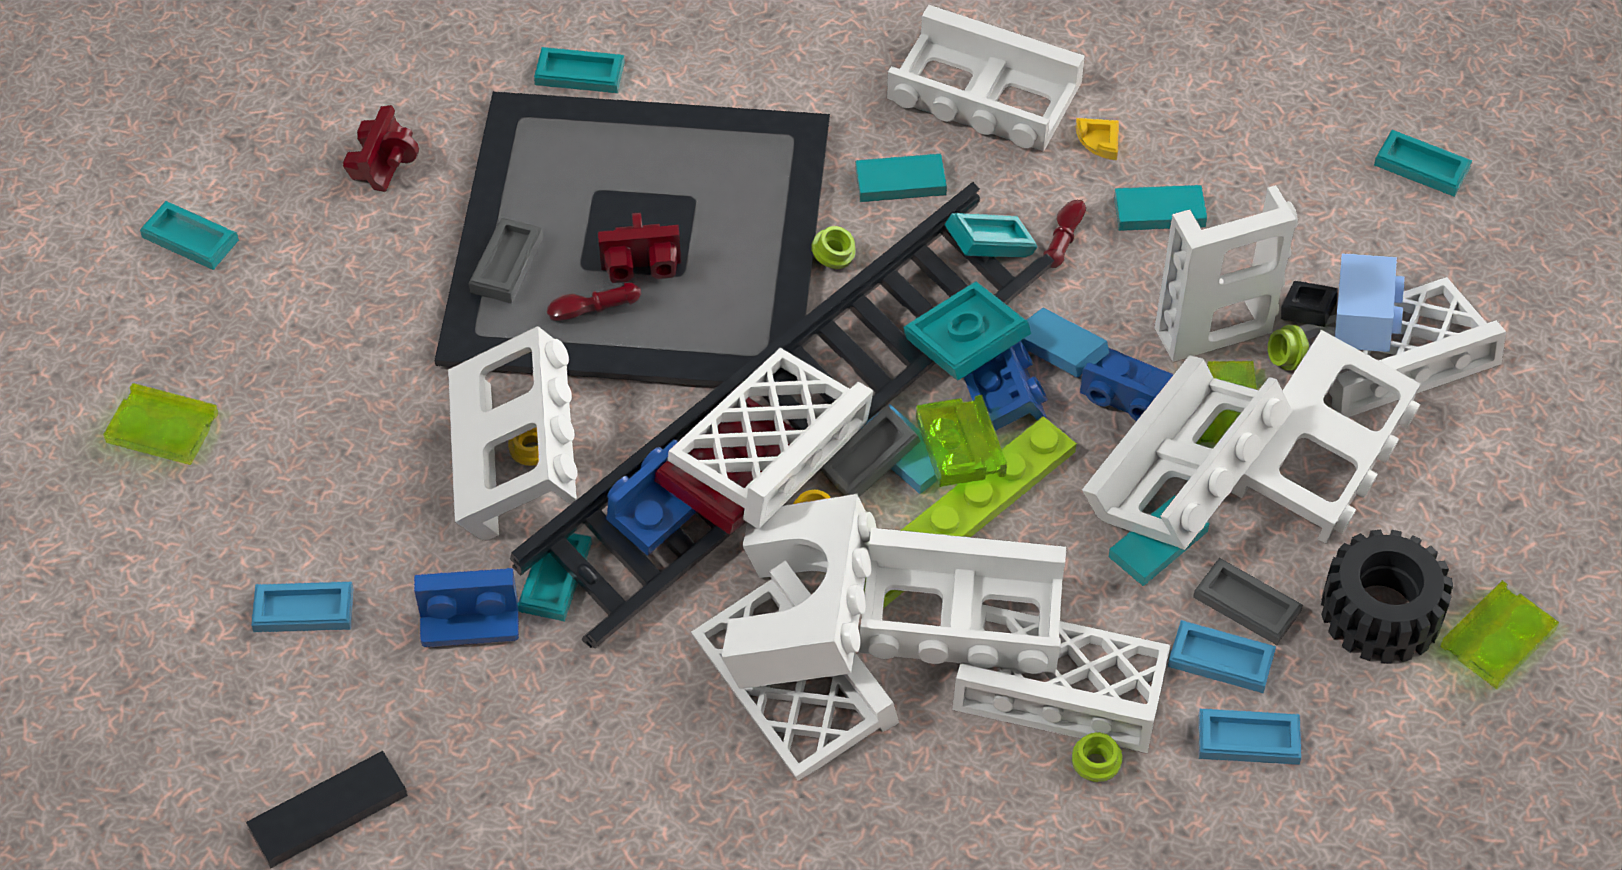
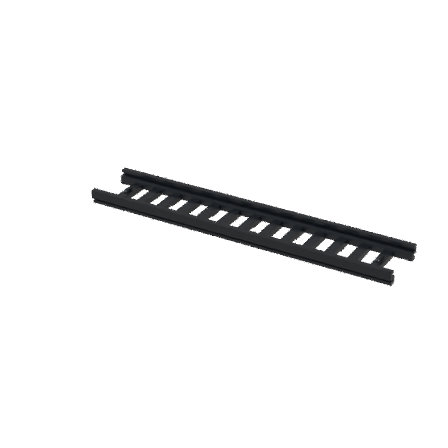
[510,182,1054,649]

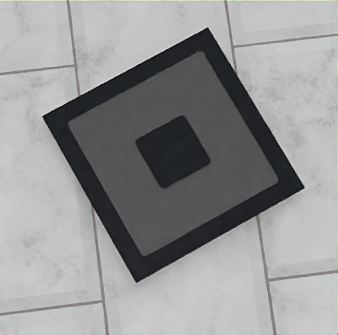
[434,91,830,386]

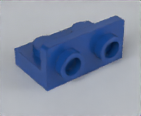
[963,341,1047,434]
[1080,348,1174,421]
[606,440,697,556]
[414,568,519,647]

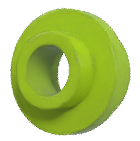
[812,226,856,269]
[1267,325,1309,370]
[1072,732,1122,782]

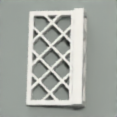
[1300,277,1506,417]
[667,348,874,529]
[691,561,899,781]
[952,604,1170,753]

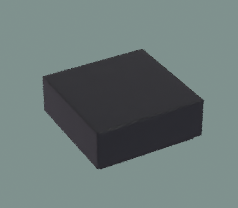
[1281,280,1338,327]

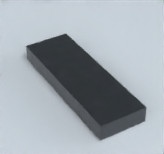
[246,751,408,869]

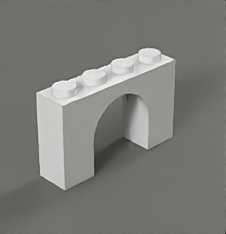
[721,494,876,689]

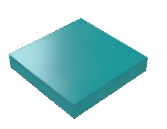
[903,281,1031,381]

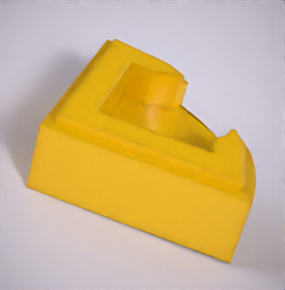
[1075,118,1119,160]

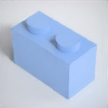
[1335,253,1405,352]

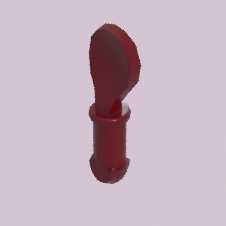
[1043,200,1087,268]
[546,283,641,321]

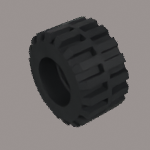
[1321,529,1453,664]

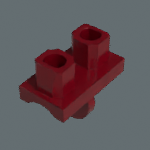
[343,105,419,192]
[598,213,681,283]

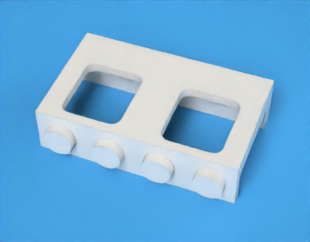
[887,5,1085,151]
[1155,185,1298,362]
[448,326,577,540]
[1231,330,1421,543]
[1082,355,1292,550]
[859,528,1066,674]

